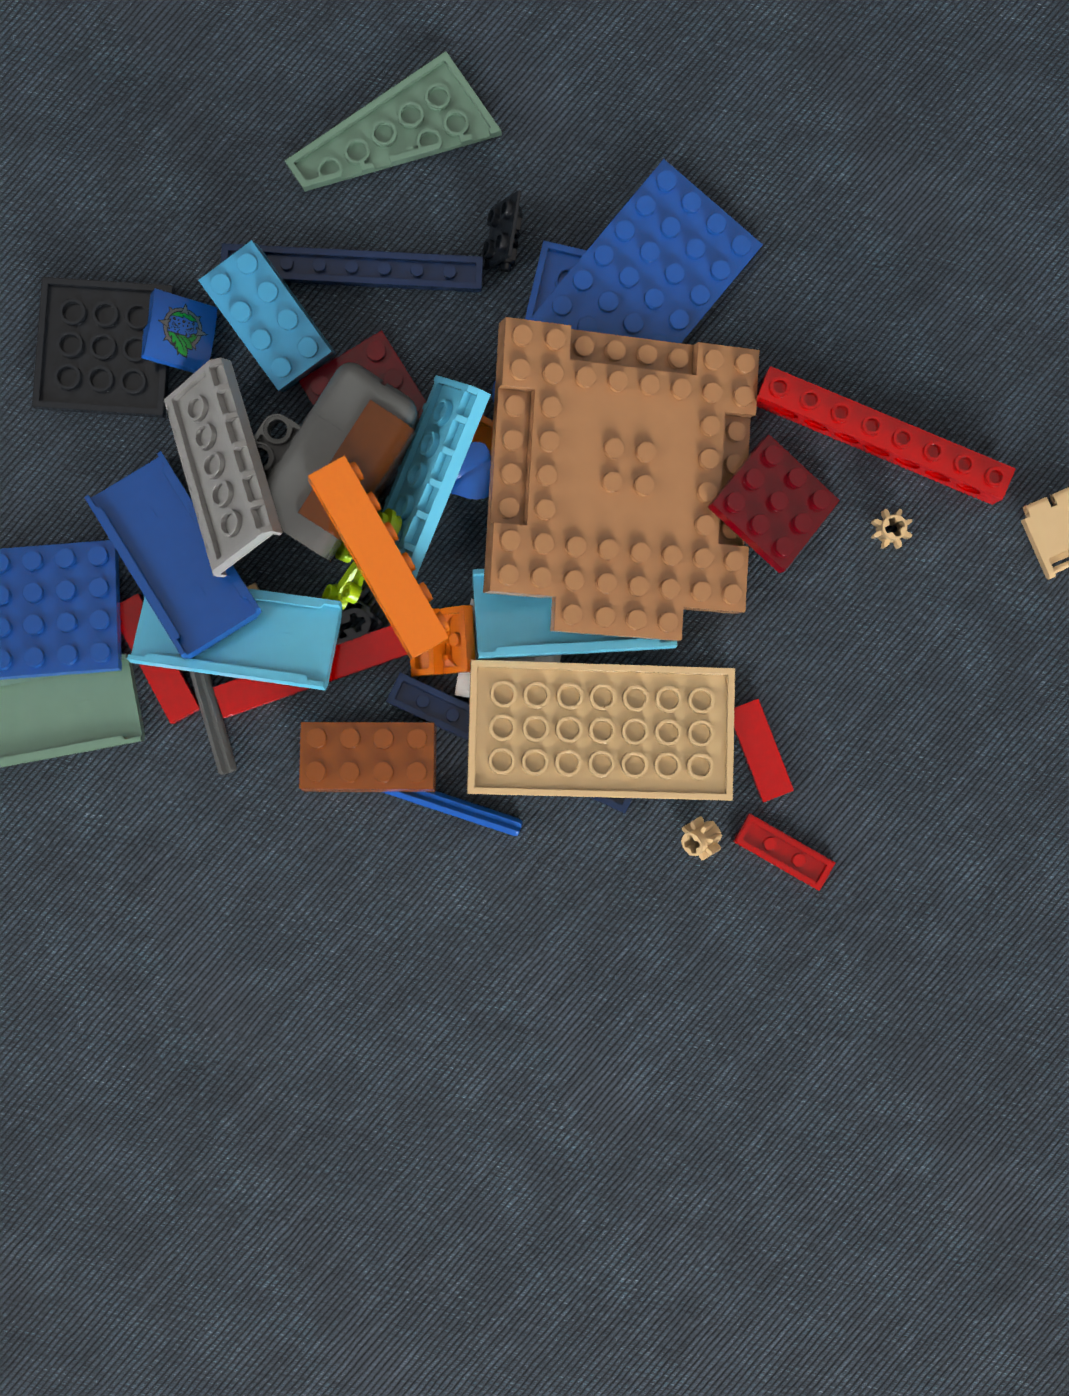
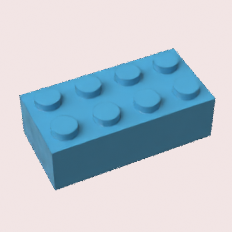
[198,240,336,392]

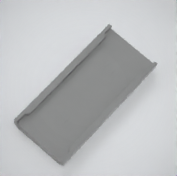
[164,357,283,578]

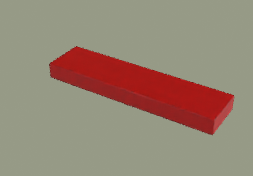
[120,593,200,724]

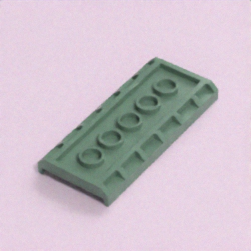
[0,653,145,768]

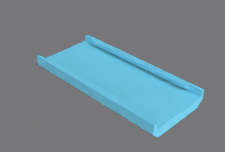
[382,375,491,579]
[472,569,677,660]
[127,588,342,690]

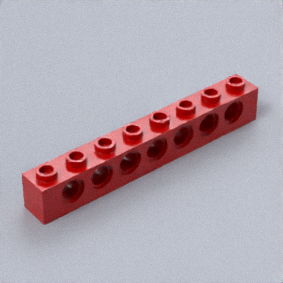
[756,366,1016,505]

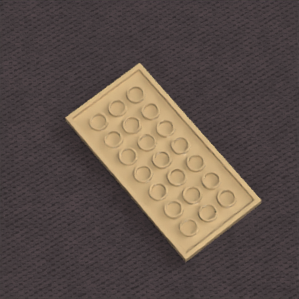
[467,660,735,801]

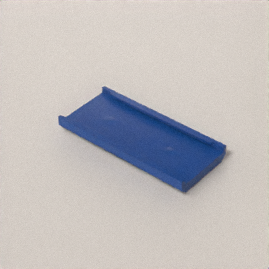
[84,451,262,659]

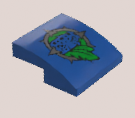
[141,288,217,373]

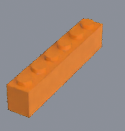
[308,455,450,660]

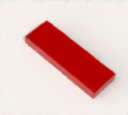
[734,699,794,802]
[733,813,836,891]

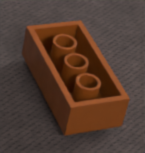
[299,722,437,792]

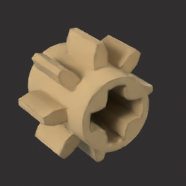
[871,509,913,549]
[681,816,722,860]

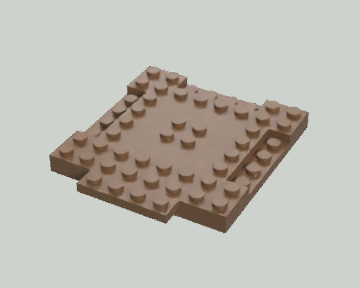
[483,317,760,641]

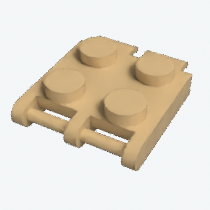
[1021,487,1069,580]

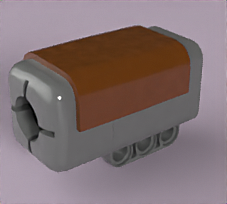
[254,362,419,561]

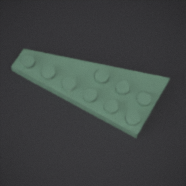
[285,51,502,192]

